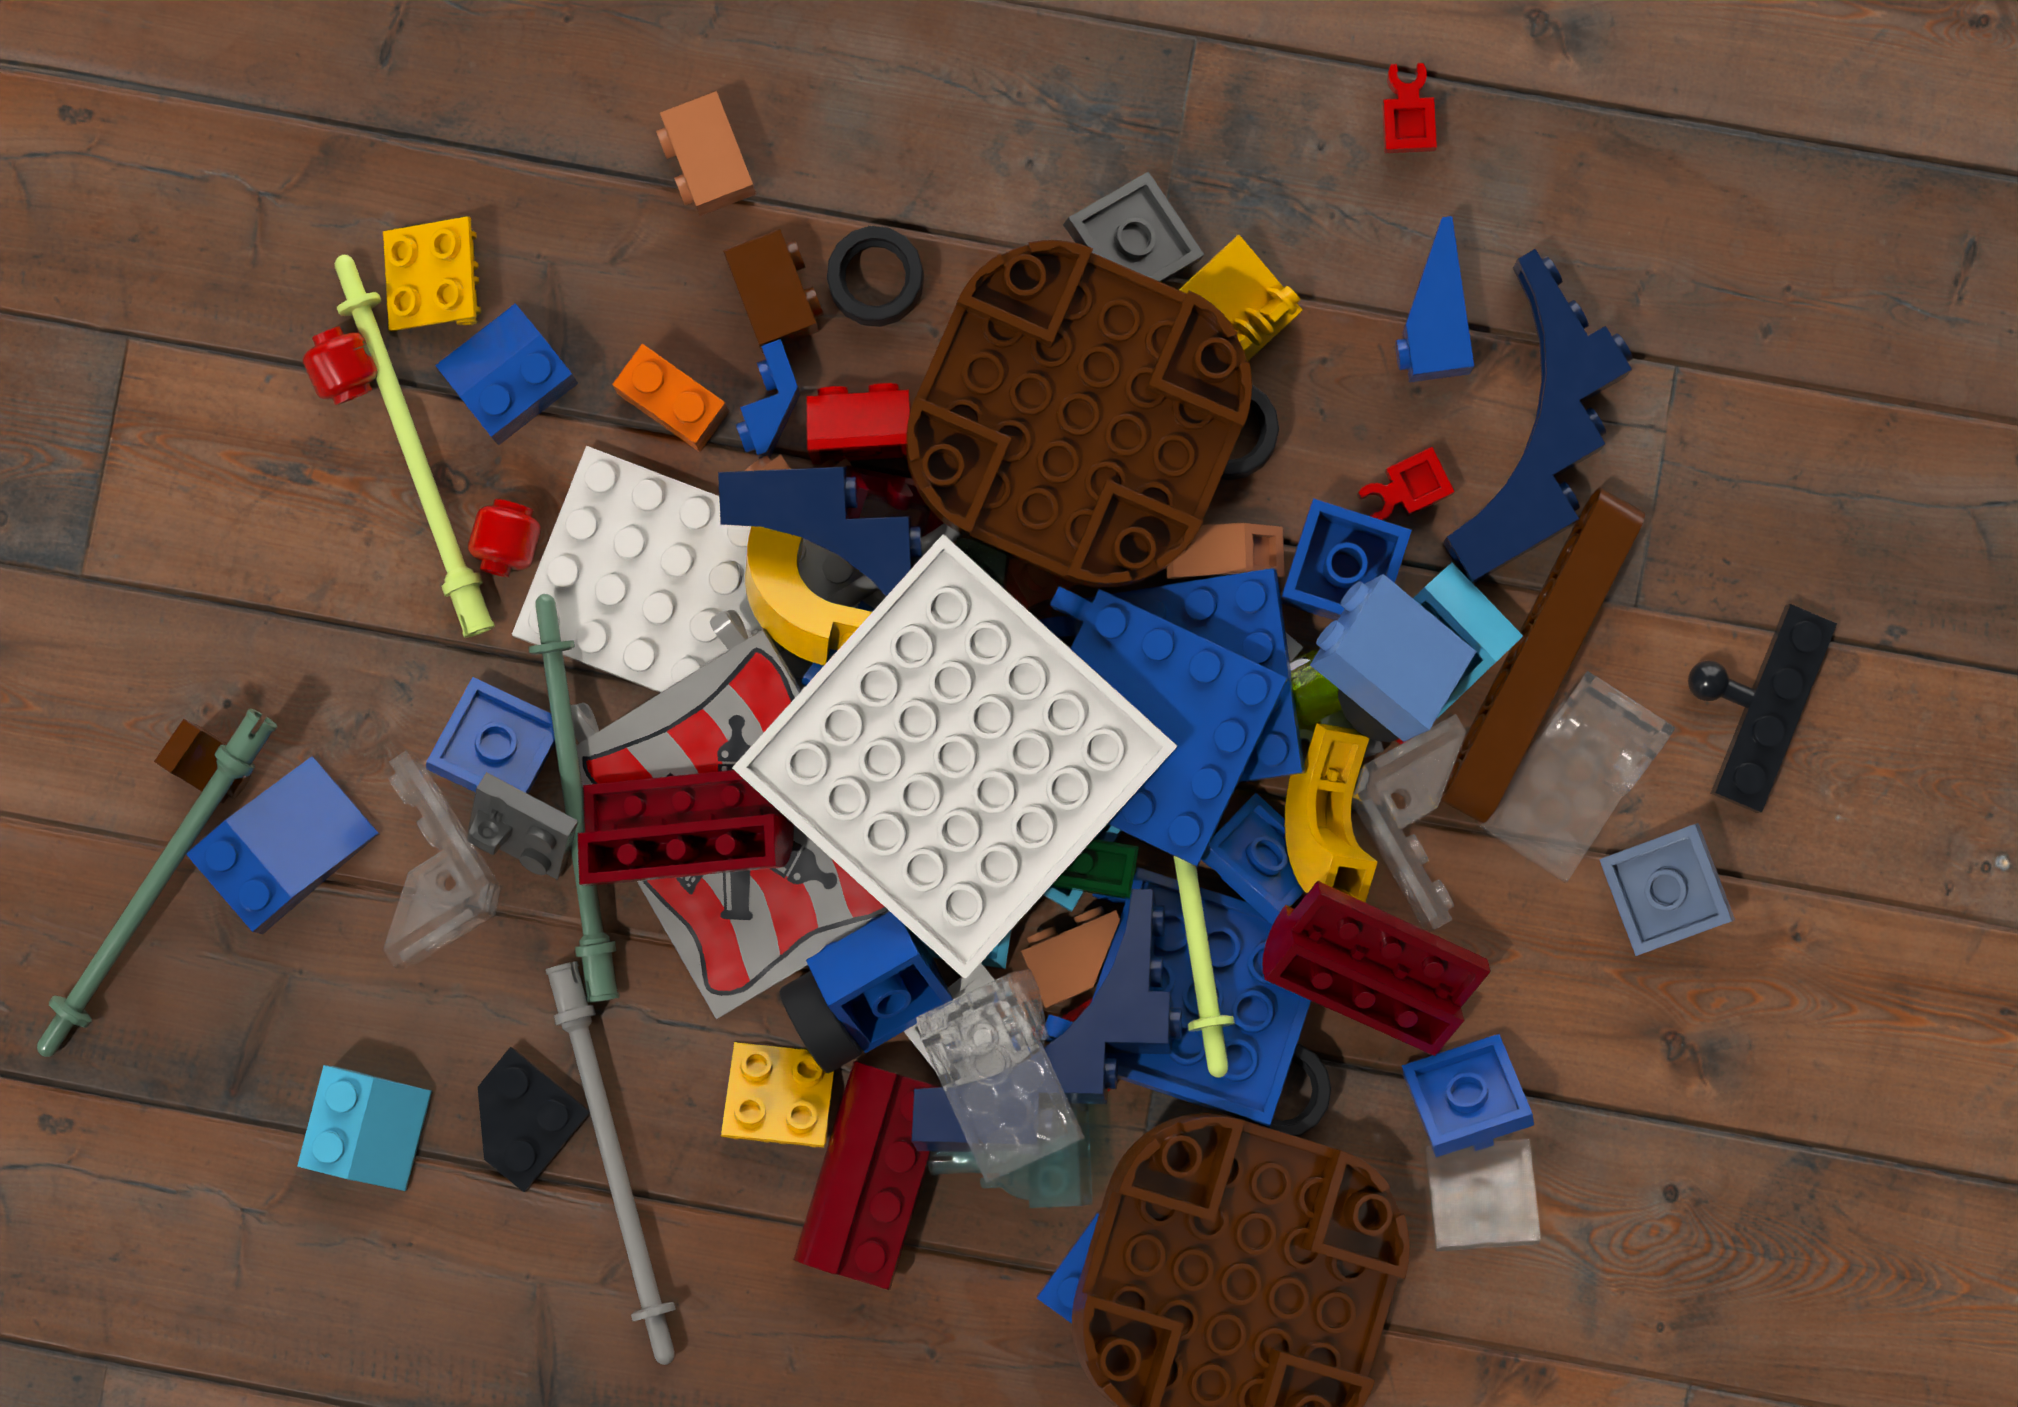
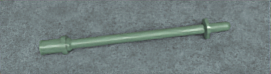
[528,594,619,1002]
[37,708,277,1057]

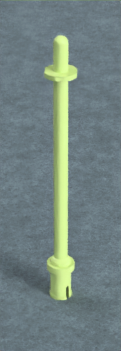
[334,255,495,638]
[1174,856,1235,1078]

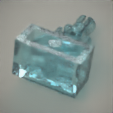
[929,1103,1093,1208]

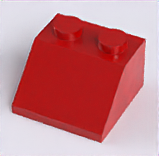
[806,383,911,464]

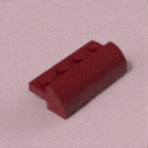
[577,770,794,886]
[1262,881,1491,1056]
[793,1061,938,1290]

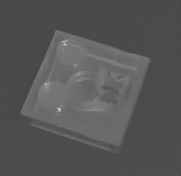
[1425,1139,1541,1252]

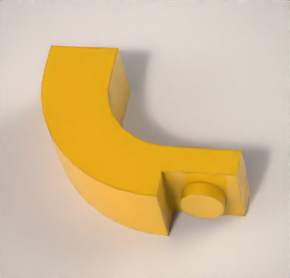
[745,526,872,665]
[1285,723,1378,902]

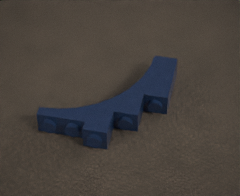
[1443,249,1633,584]
[718,467,922,596]
[912,889,1182,1154]

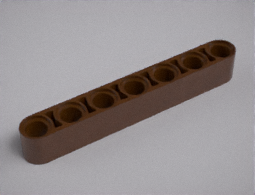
[1437,487,1645,823]

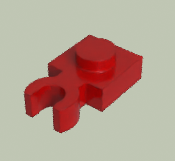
[1382,63,1437,154]
[1357,447,1455,521]

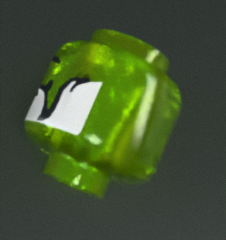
[1290,649,1342,726]

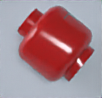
[303,326,377,405]
[468,499,541,578]

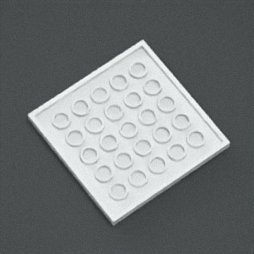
[732,534,1177,980]

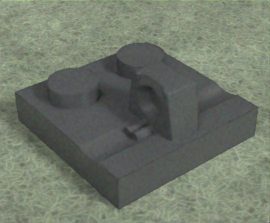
[1063,171,1204,283]
[467,772,578,880]

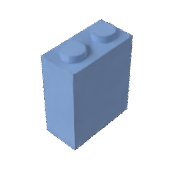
[1310,574,1477,742]

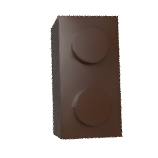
[723,229,824,353]

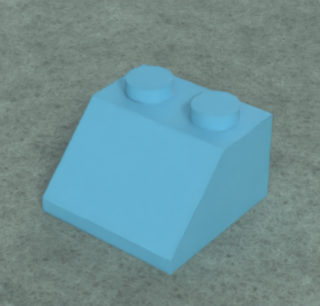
[1413,562,1523,718]
[297,1065,432,1191]

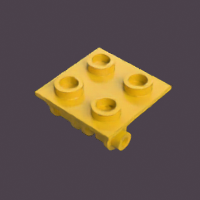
[383,216,481,331]
[1179,235,1302,362]
[721,1042,834,1148]

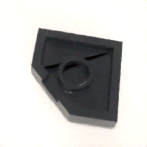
[477,1047,590,1192]

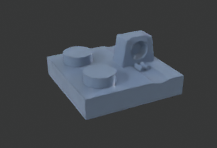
[1599,823,1735,956]

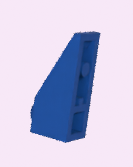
[1395,216,1474,383]

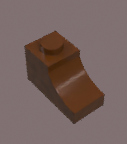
[154,719,251,803]

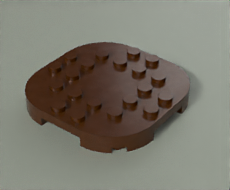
[906,240,1252,588]
[1072,1113,1410,1407]

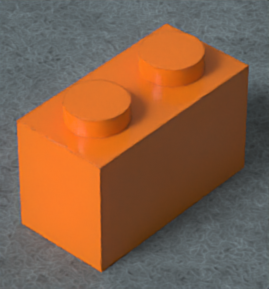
[612,343,729,452]

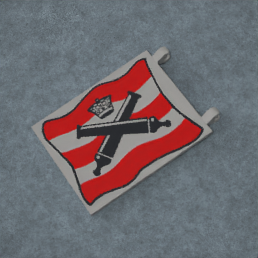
[571,610,889,1019]

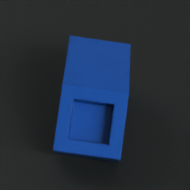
[736,339,801,459]

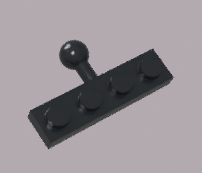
[1688,604,1837,813]

